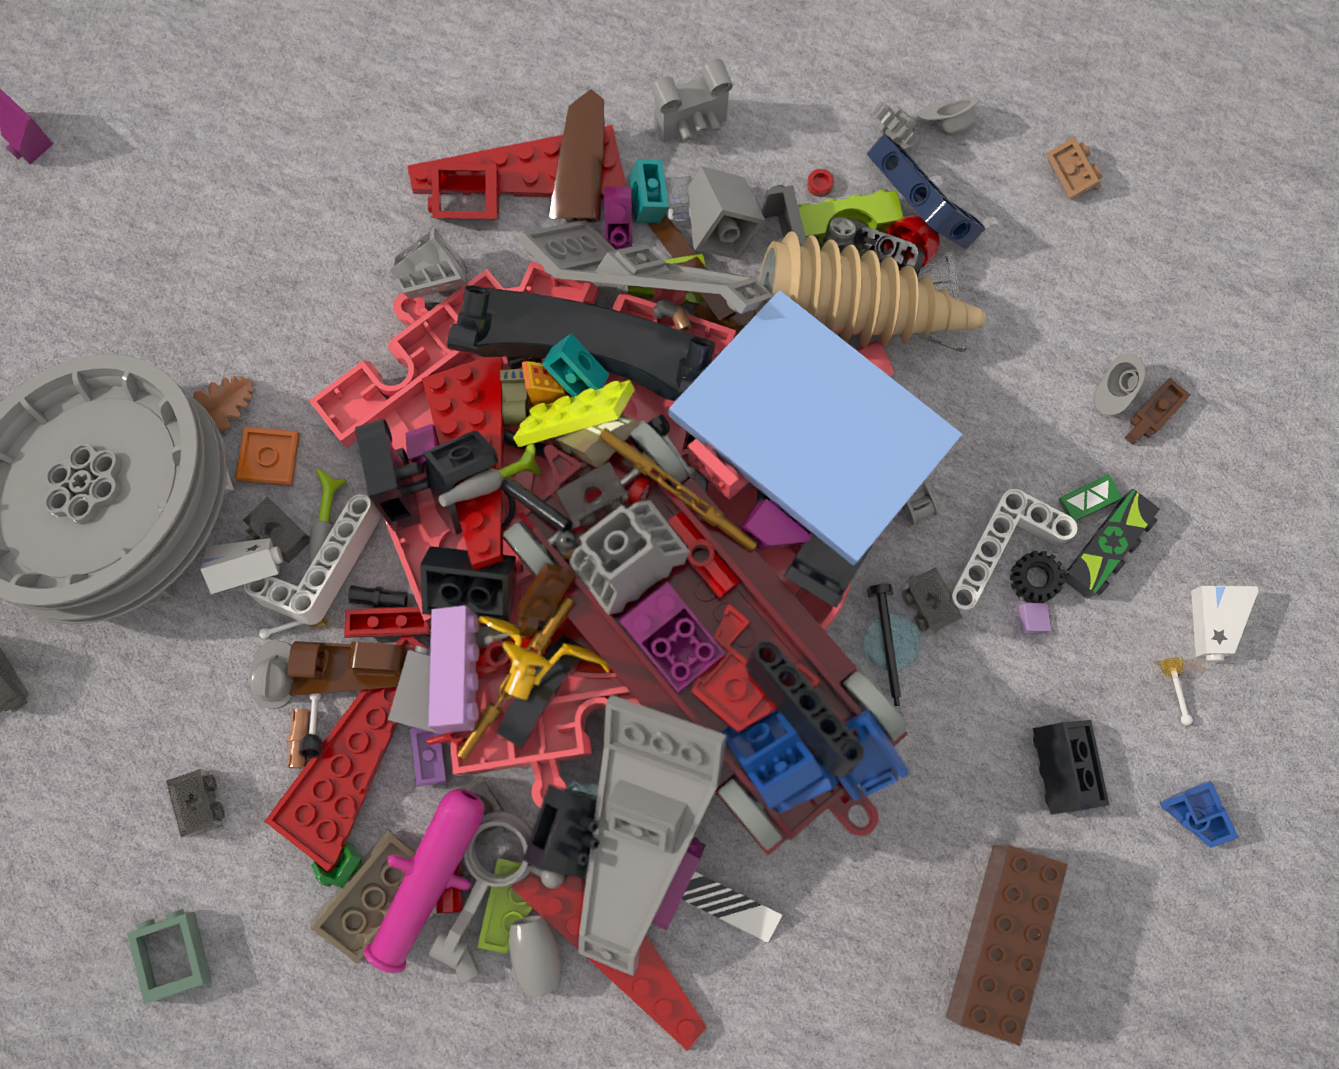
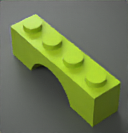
[798,190,903,244]

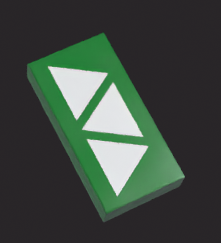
[1058,474,1122,522]

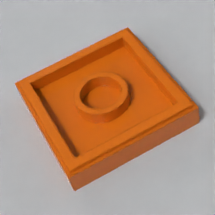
[235,427,300,487]

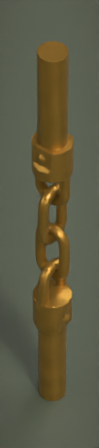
[598,427,758,551]
[456,595,575,760]

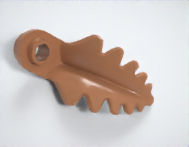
[193,376,254,431]

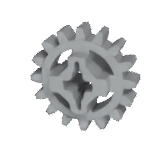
[872,101,923,149]

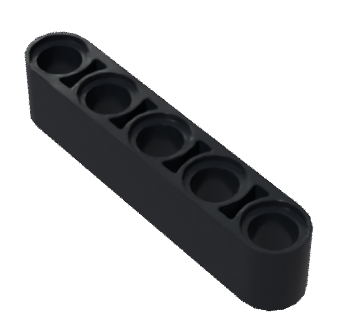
[745,641,864,777]

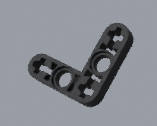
[854,227,925,278]

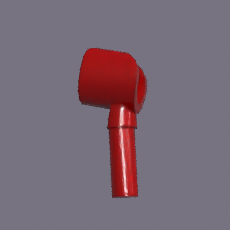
[427,732,466,745]

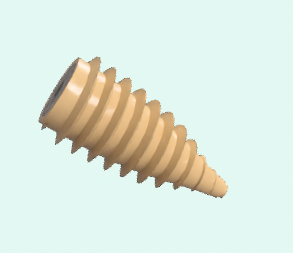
[756,231,986,348]

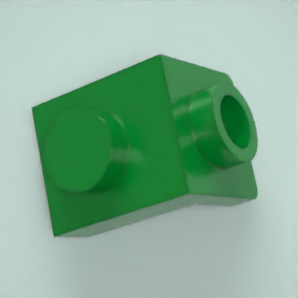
[311,842,361,888]

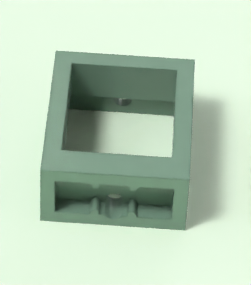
[127,909,212,1004]

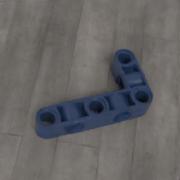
[866,133,986,249]

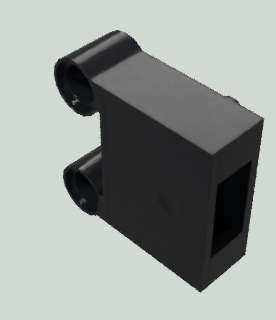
[355,418,430,531]
[523,784,600,880]

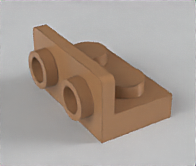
[1046,136,1103,200]

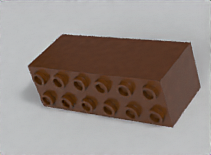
[945,845,1068,1046]

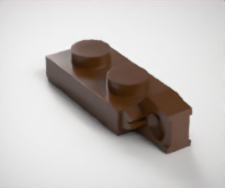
[1124,377,1190,445]
[516,563,575,637]

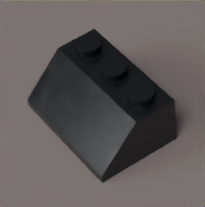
[420,546,516,622]
[1033,720,1109,815]

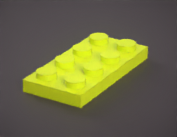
[513,380,635,447]

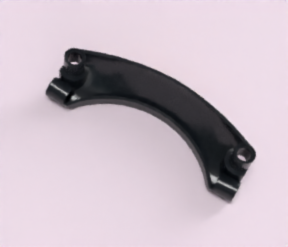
[447,285,715,401]

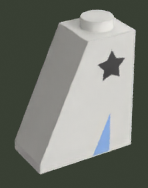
[201,538,283,594]
[1191,586,1258,662]

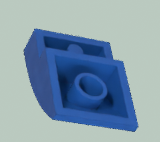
[720,710,823,809]

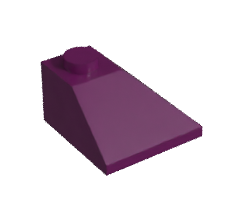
[0,89,54,164]

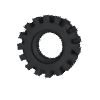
[1010,550,1065,603]

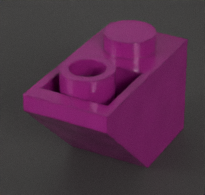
[604,187,632,249]
[406,424,439,469]
[739,499,812,549]

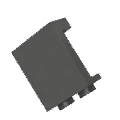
[762,185,806,246]

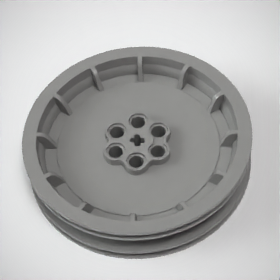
[0,354,227,625]

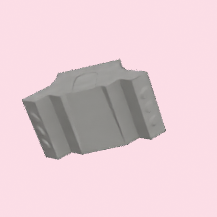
[390,228,468,299]
[569,500,690,615]

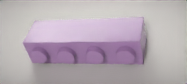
[428,606,480,733]

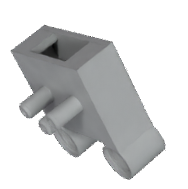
[651,59,733,142]

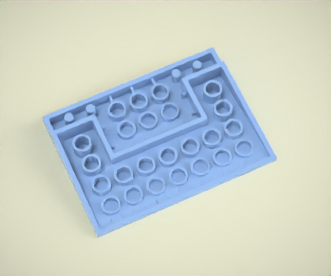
[668,290,962,566]

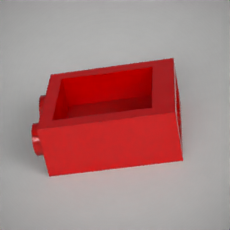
[427,163,500,220]

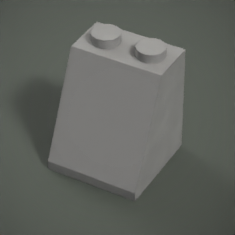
[688,166,765,259]
[388,645,445,735]

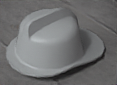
[917,96,979,135]
[1094,353,1149,416]
[249,641,294,709]

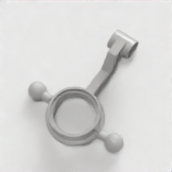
[429,811,565,969]

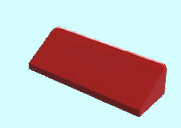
[344,607,431,638]

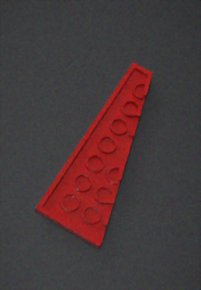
[407,125,627,199]
[422,357,504,570]
[264,636,427,872]
[511,872,707,1051]

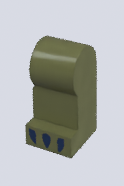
[500,369,530,425]

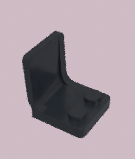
[423,430,499,536]
[784,532,873,608]

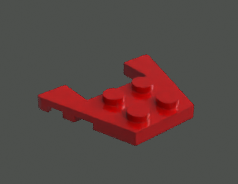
[691,604,821,733]

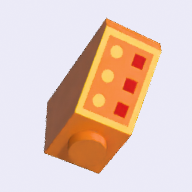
[522,361,568,406]

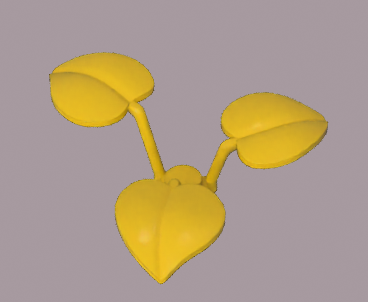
[478,616,610,700]

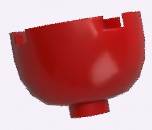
[886,215,940,268]

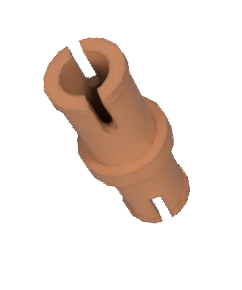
[286,709,310,768]

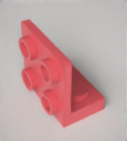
[688,439,749,500]

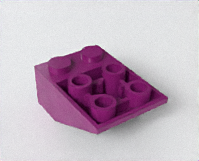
[617,581,726,693]

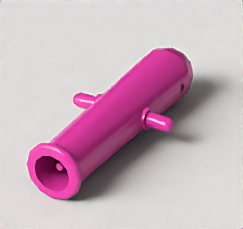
[363,788,484,974]

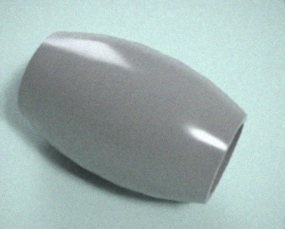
[509,915,561,997]

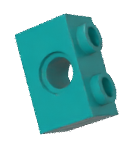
[629,159,669,223]
[542,333,609,397]

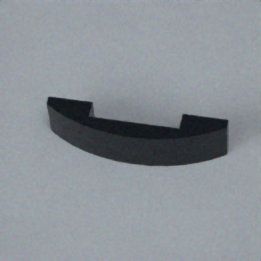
[496,635,585,749]

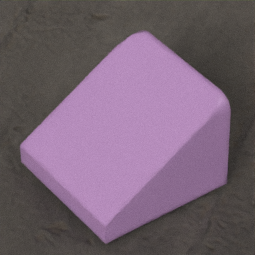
[1019,603,1051,634]

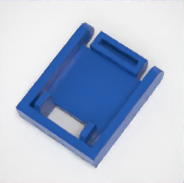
[824,710,909,801]

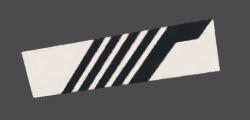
[682,871,782,943]

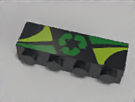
[1062,489,1160,599]

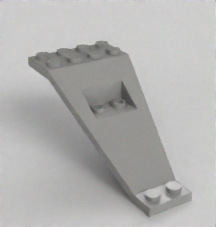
[517,220,773,314]
[579,695,726,976]

